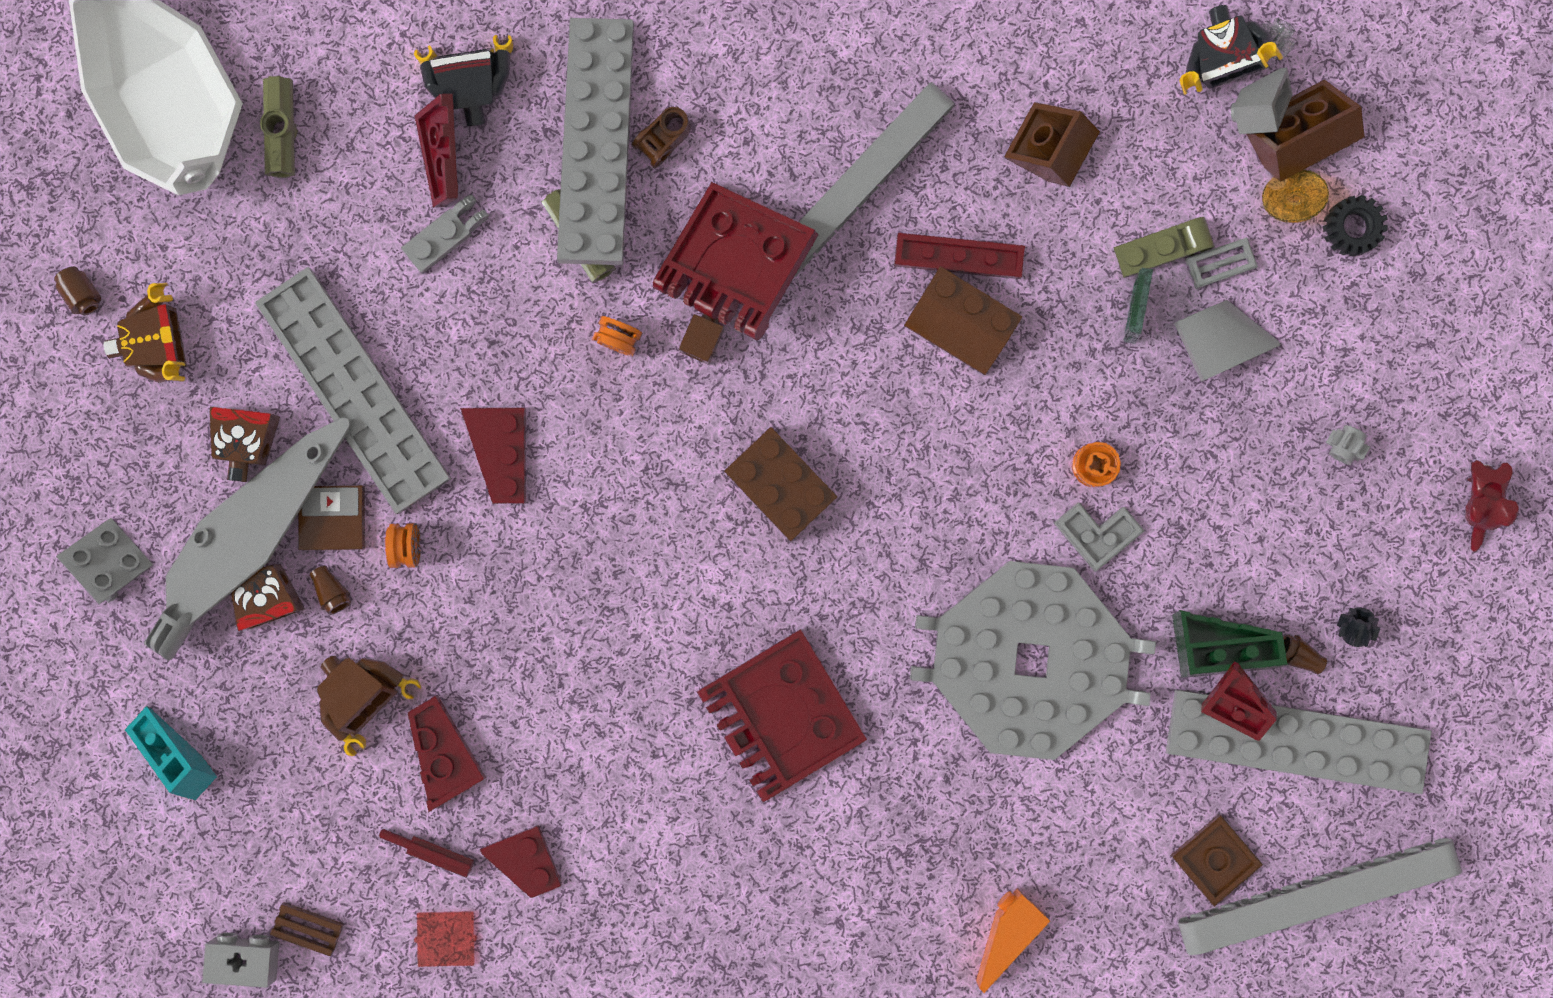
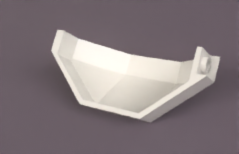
[69,0,243,195]

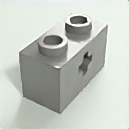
[202,932,280,988]

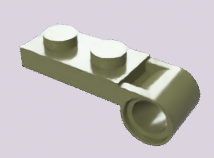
[1113,216,1215,278]

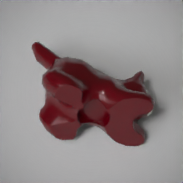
[1465,460,1519,552]

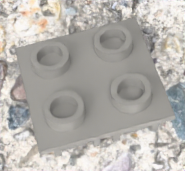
[56,518,153,605]

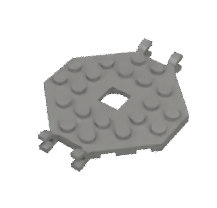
[910,561,1156,760]

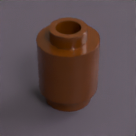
[54,266,101,316]

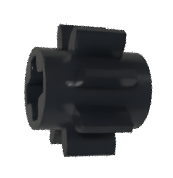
[1337,607,1380,647]

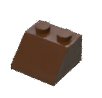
[1004,102,1100,187]

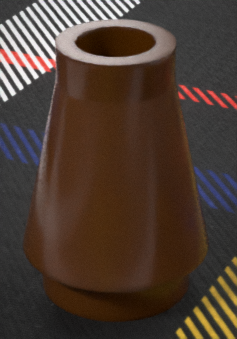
[309,565,351,615]
[1283,634,1327,675]

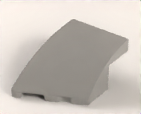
[1174,300,1281,381]

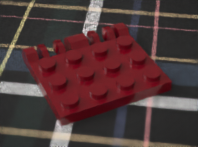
[653,182,819,340]
[696,629,867,802]

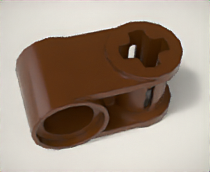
[631,107,691,169]

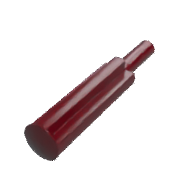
[379,829,474,878]

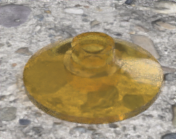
[1262,170,1329,223]

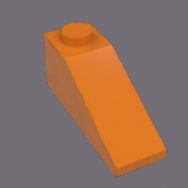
[976,888,1050,993]

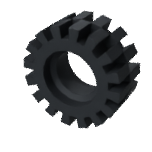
[1323,195,1388,256]

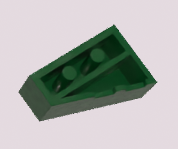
[1172,610,1288,678]

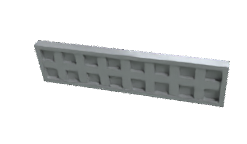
[557,18,634,265]
[255,267,452,514]
[1165,689,1432,794]

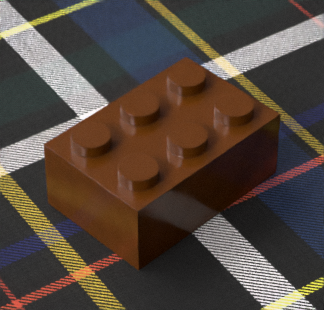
[724,427,837,542]

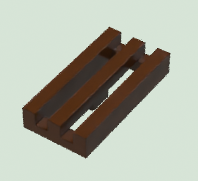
[270,902,344,956]

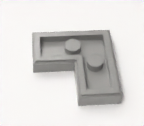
[1054,502,1144,572]

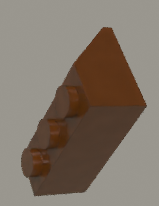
[1246,79,1365,182]
[904,266,1023,375]

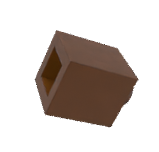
[679,314,724,365]

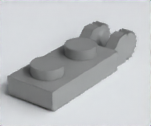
[401,195,489,274]

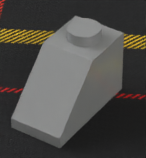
[1231,68,1293,134]

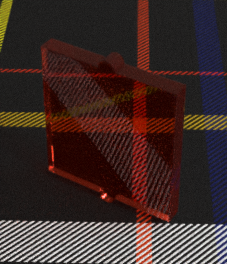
[414,911,477,967]

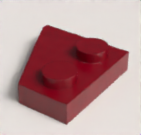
[1201,662,1277,741]
[480,825,562,898]

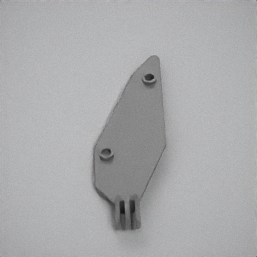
[144,418,351,661]

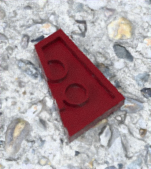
[414,94,458,208]
[460,408,526,504]
[407,695,486,813]

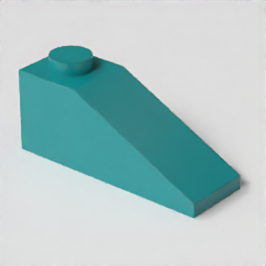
[125,706,217,801]

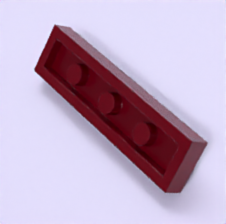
[894,233,1025,279]

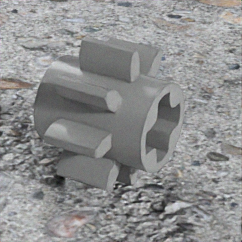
[1326,425,1370,465]

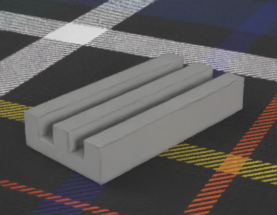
[1185,237,1258,289]

